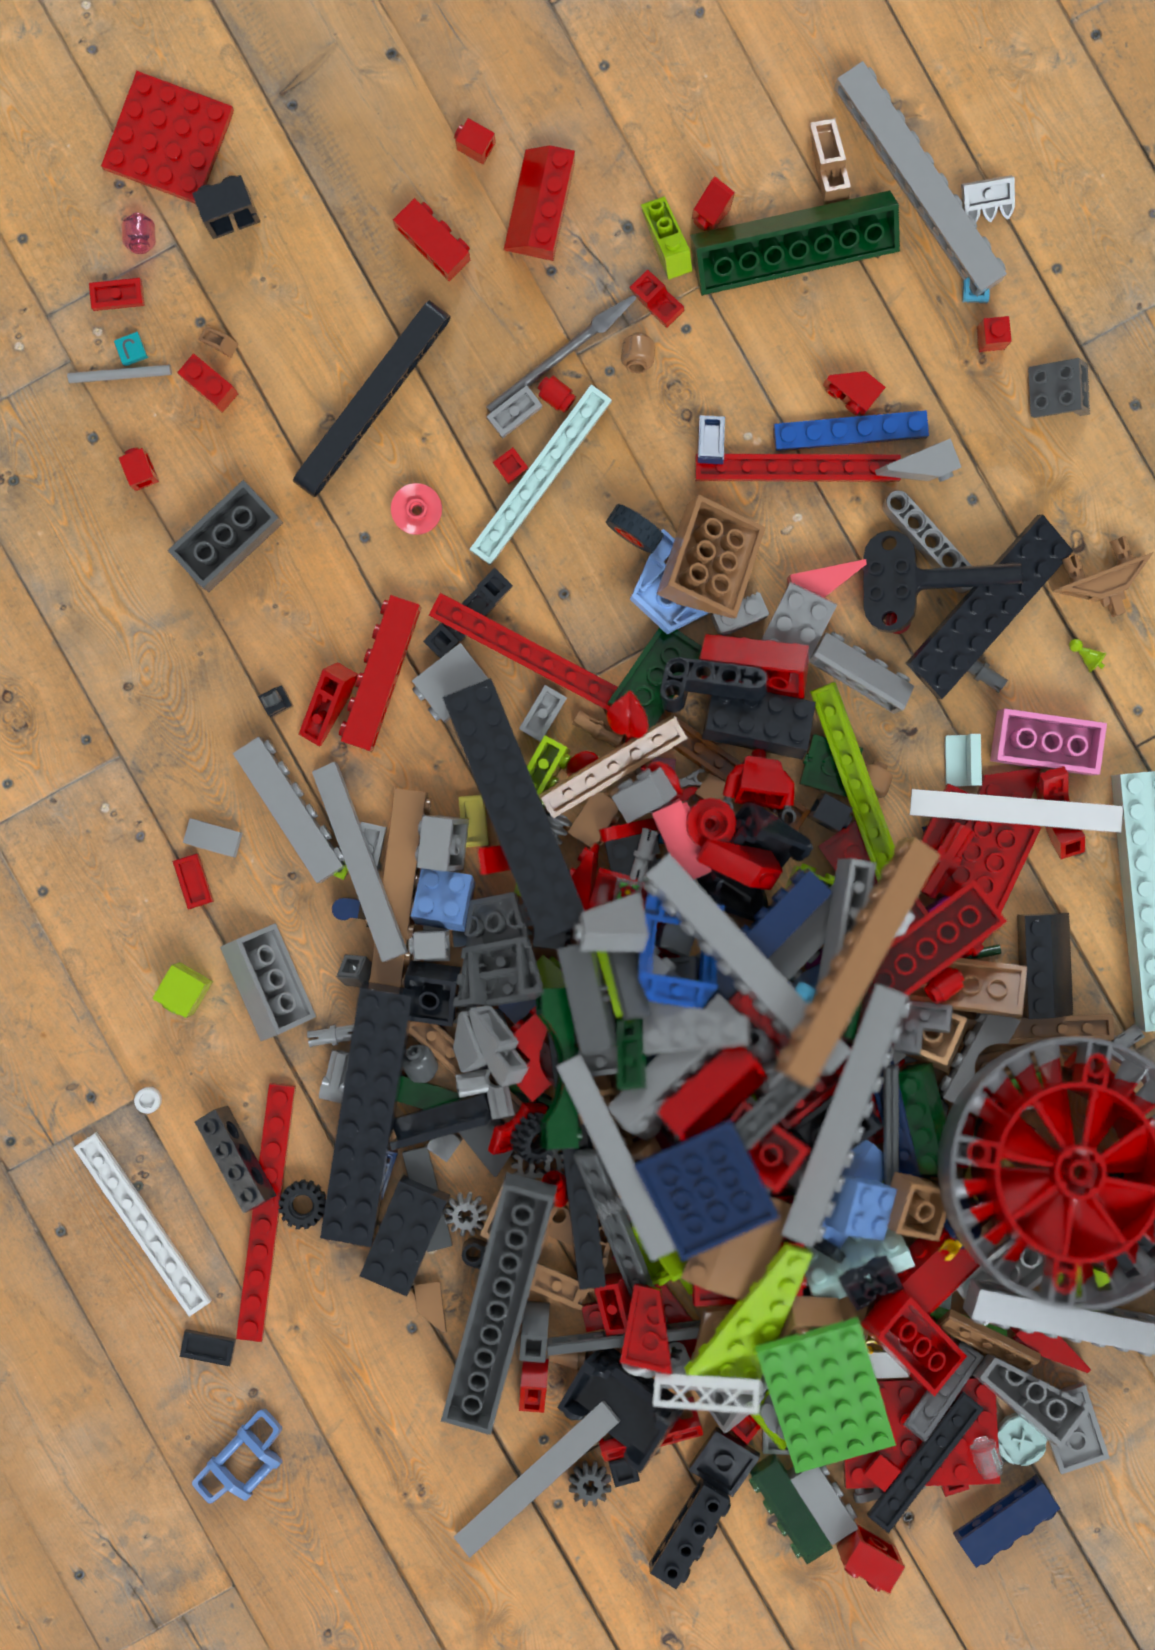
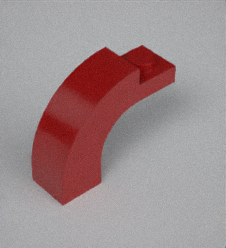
[1036,766,1085,860]

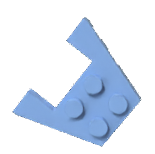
[630,529,710,634]

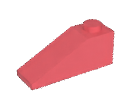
[787,559,867,598]

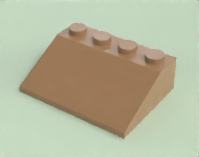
[656,495,766,619]
[681,1195,793,1300]

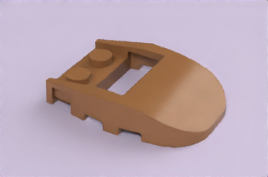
[530,1197,610,1311]

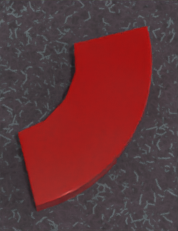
[488,1103,548,1155]

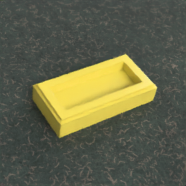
[459,795,489,847]

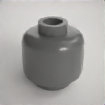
[403,1044,438,1083]

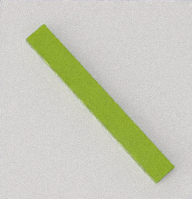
[810,682,895,882]

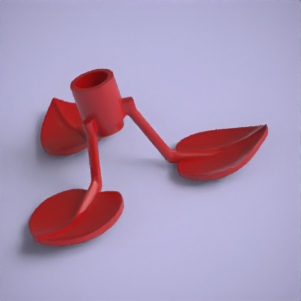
[566,691,684,802]

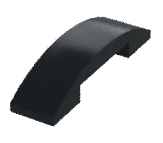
[423,568,513,658]

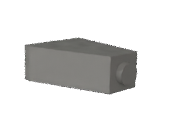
[574,893,648,952]

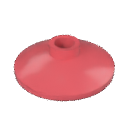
[391,483,442,535]

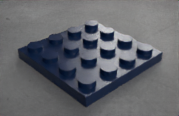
[634,1119,780,1261]

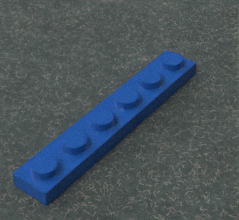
[773,410,929,451]

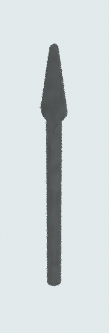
[486,295,636,413]

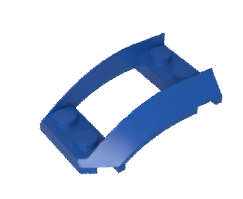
[638,893,725,1009]

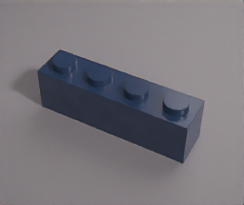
[953,1474,1061,1568]

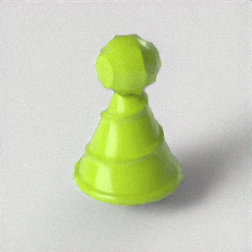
[1069,639,1106,673]

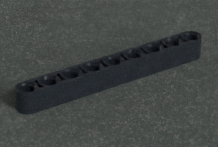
[293,300,451,498]

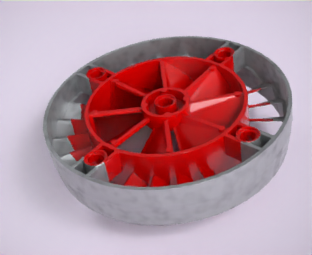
[938,1037,1155,1310]

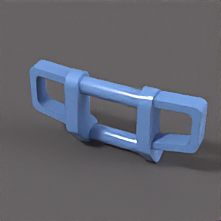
[192,1408,282,1504]

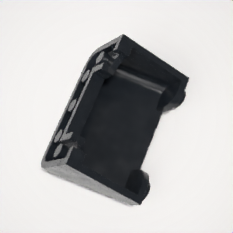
[697,802,813,921]
[557,1348,684,1473]

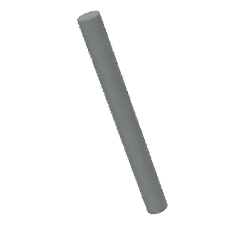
[67,365,172,384]

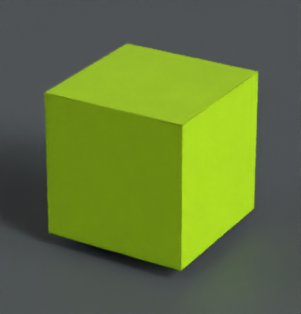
[152,962,213,1018]

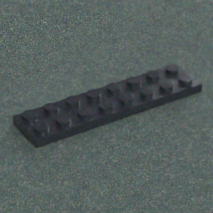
[905,514,1073,699]

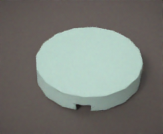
[998,1413,1047,1466]

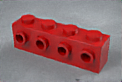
[778,1042,854,1130]

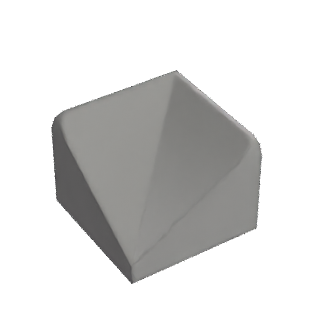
[426,1133,463,1162]

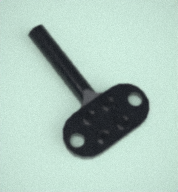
[863,530,1023,633]

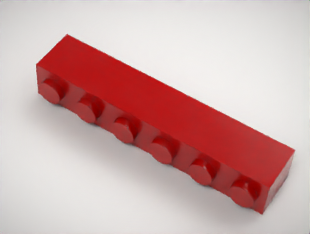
[339,595,422,752]

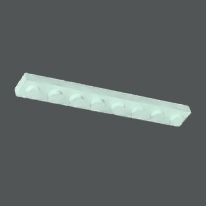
[470,384,612,566]

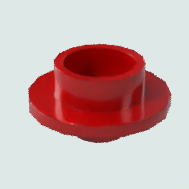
[686,798,736,848]

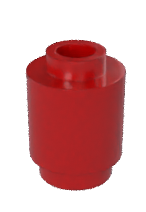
[537,375,577,413]
[924,967,964,1004]

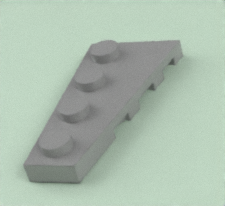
[643,1001,750,1055]

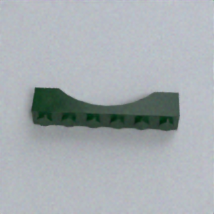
[535,988,582,1150]

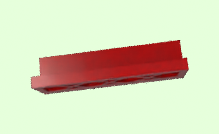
[598,1396,704,1462]

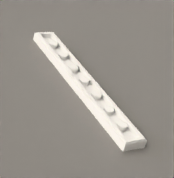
[909,789,1123,833]
[74,1132,212,1317]

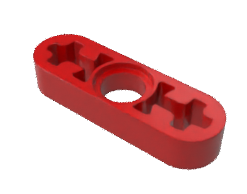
[599,818,658,842]

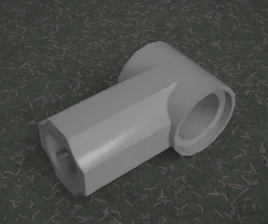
[319,1050,349,1103]

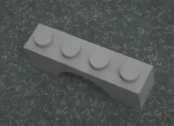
[939,1013,1020,1112]

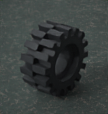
[510,1112,554,1164]
[278,1179,326,1230]

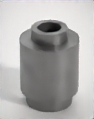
[743,1029,777,1063]

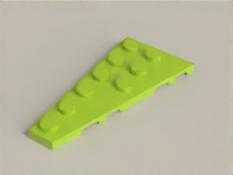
[684,1244,813,1380]

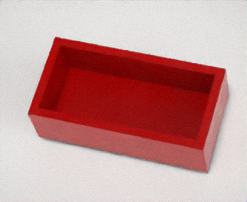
[657,1045,769,1141]

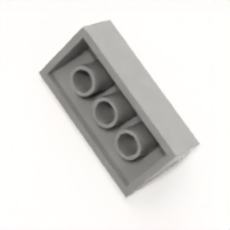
[809,632,914,714]
[220,923,316,1041]

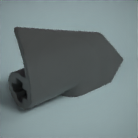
[459,1119,515,1177]

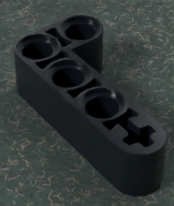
[661,657,767,713]

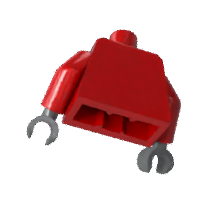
[722,749,796,824]

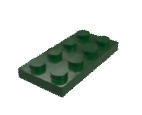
[607,627,702,729]

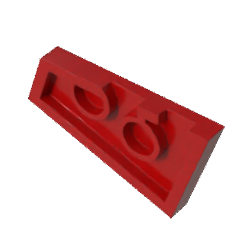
[620,1283,673,1375]

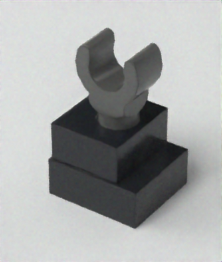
[258,685,293,718]

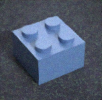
[411,868,476,932]
[825,1174,897,1241]

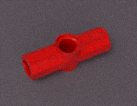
[920,822,975,899]

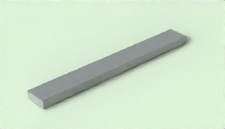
[312,762,408,962]
[557,1054,676,1261]
[454,1400,621,1558]

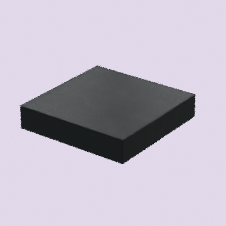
[689,1426,760,1497]

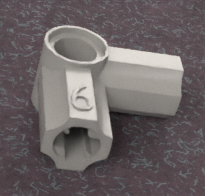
[455,1069,514,1120]

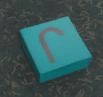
[114,332,148,367]

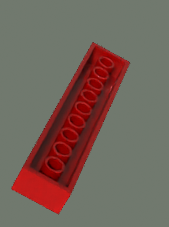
[770,879,1008,1058]

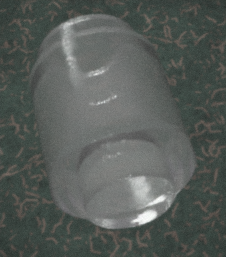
[970,1436,1003,1479]

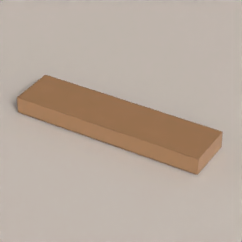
[937,1309,1041,1372]

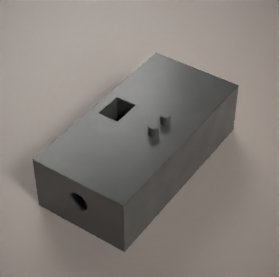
[557,944,617,1054]

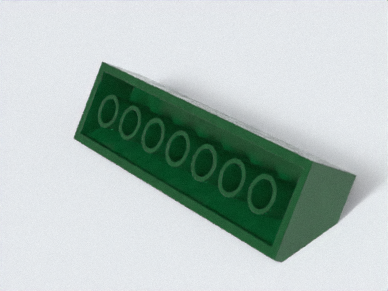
[690,190,900,295]

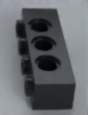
[195,1106,277,1214]

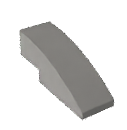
[469,1005,529,1086]

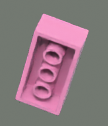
[990,709,1107,776]

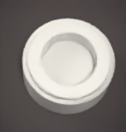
[134,1087,162,1114]

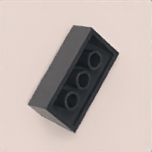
[1017,912,1073,1019]

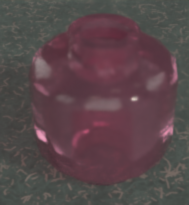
[121,213,156,254]

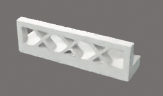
[653,1373,764,1414]

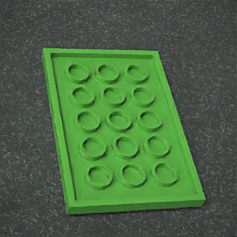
[755,1317,896,1474]

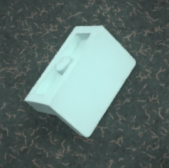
[945,734,982,786]

